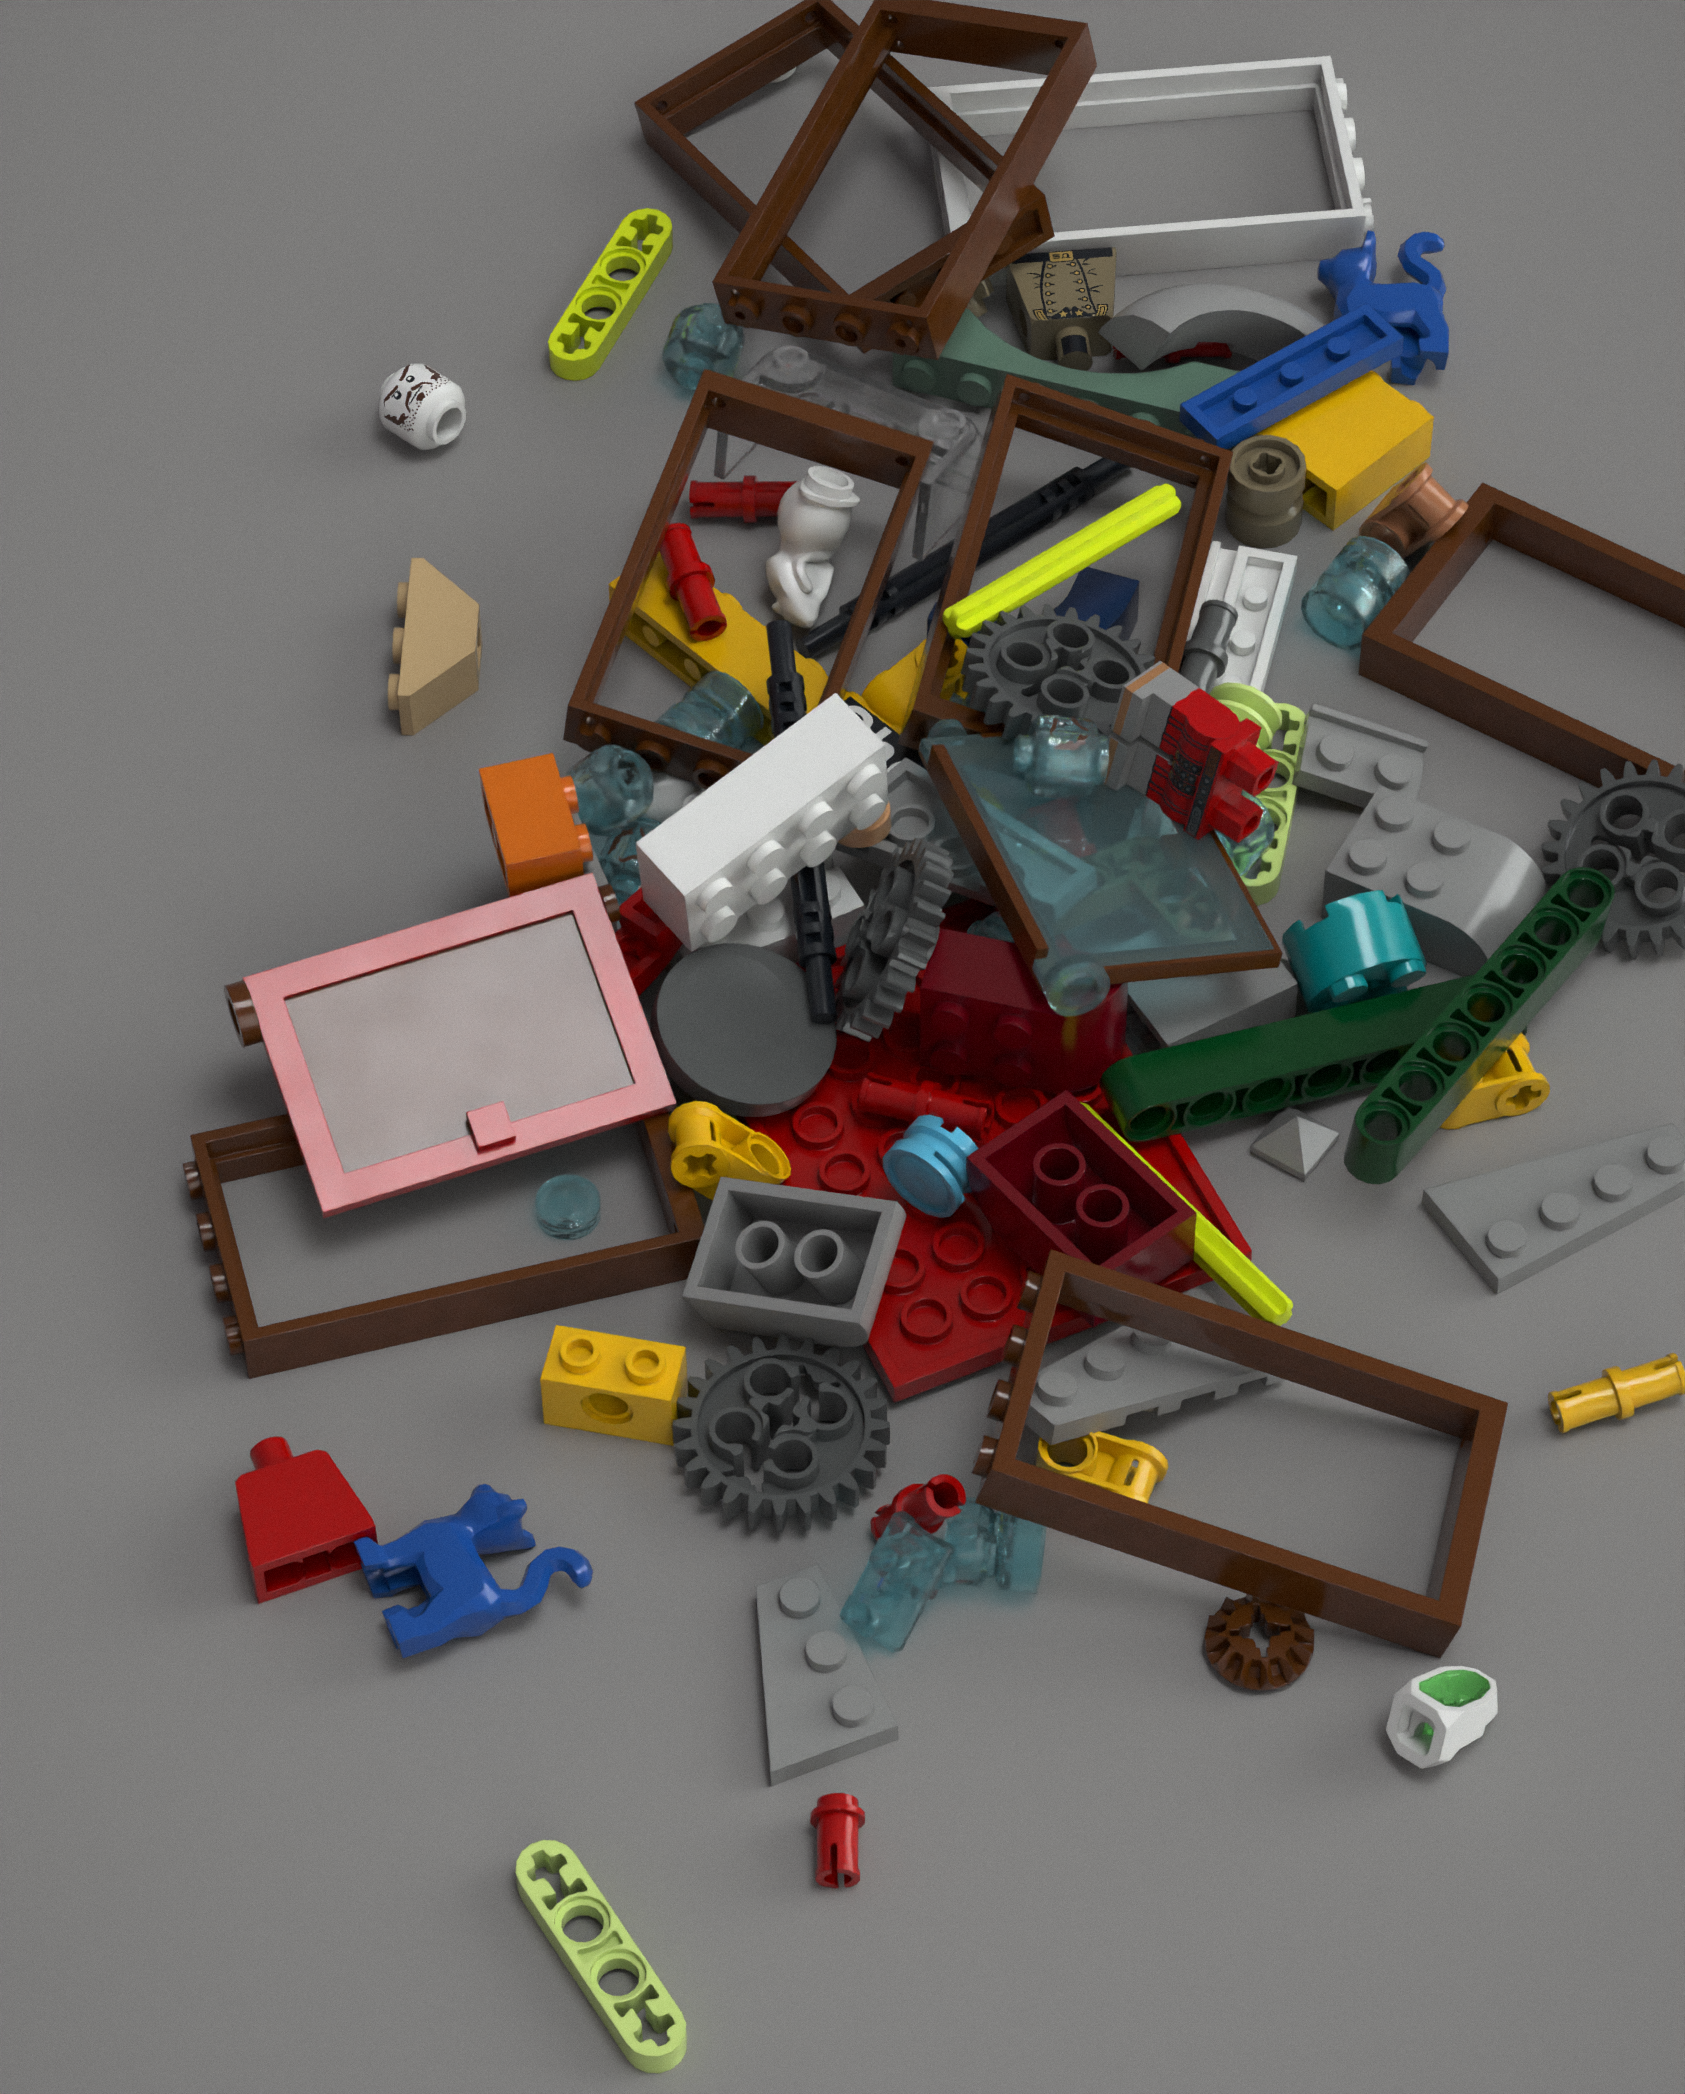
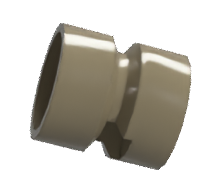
[1225,435,1306,548]

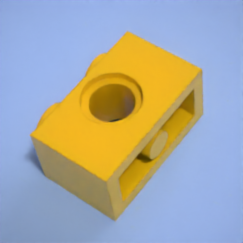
[540,1325,688,1446]

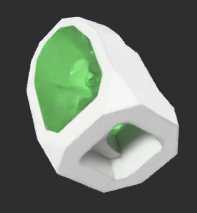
[1386,1666,1498,1769]

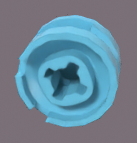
[883,1115,979,1218]

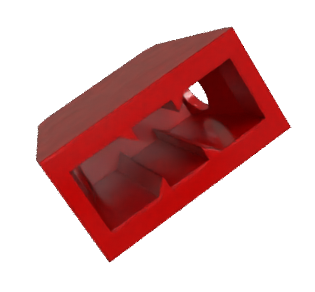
[235,1436,378,1604]

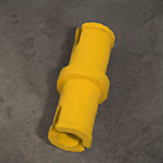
[1548,1352,1685,1434]

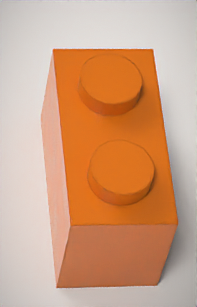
[479,753,593,897]

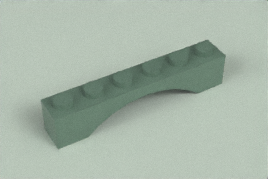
[893,309,1239,451]

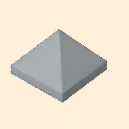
[1250,1106,1340,1181]

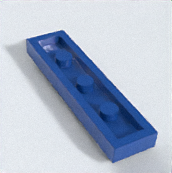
[1179,303,1404,450]

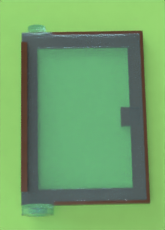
[918,719,1283,1016]

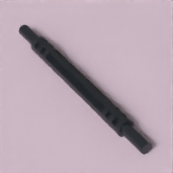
[795,457,1132,659]
[766,620,837,1024]

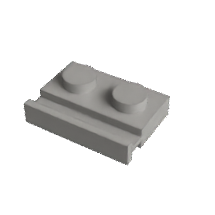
[1292,703,1428,808]

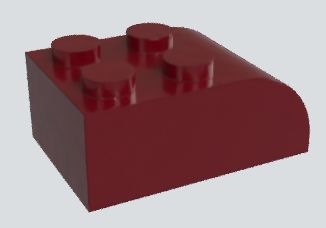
[920,928,1128,1093]
[966,1090,1196,1328]

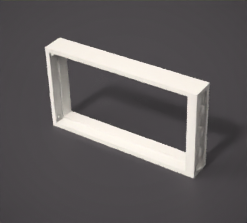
[927,56,1374,286]

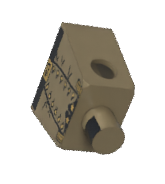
[1006,247,1117,371]

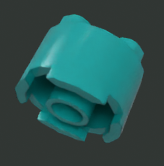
[1282,890,1427,1013]

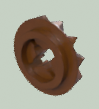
[1204,1594,1314,1690]

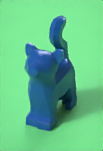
[1317,230,1449,385]
[354,1484,593,1658]

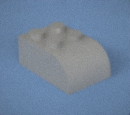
[1321,785,1546,977]
[682,1177,906,1347]

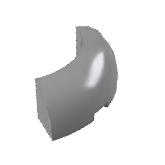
[1098,283,1325,371]

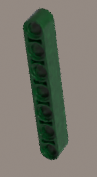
[1344,867,1615,1185]
[1099,974,1527,1142]

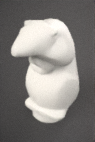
[765,466,860,628]

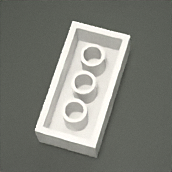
[635,693,888,952]

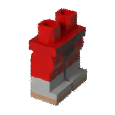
[1096,661,1279,843]

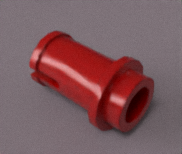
[810,1793,865,1888]

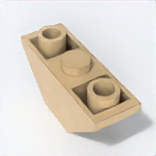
[388,558,483,735]

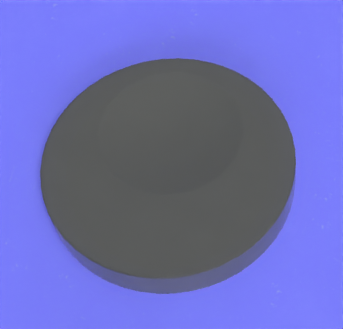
[650,943,837,1117]

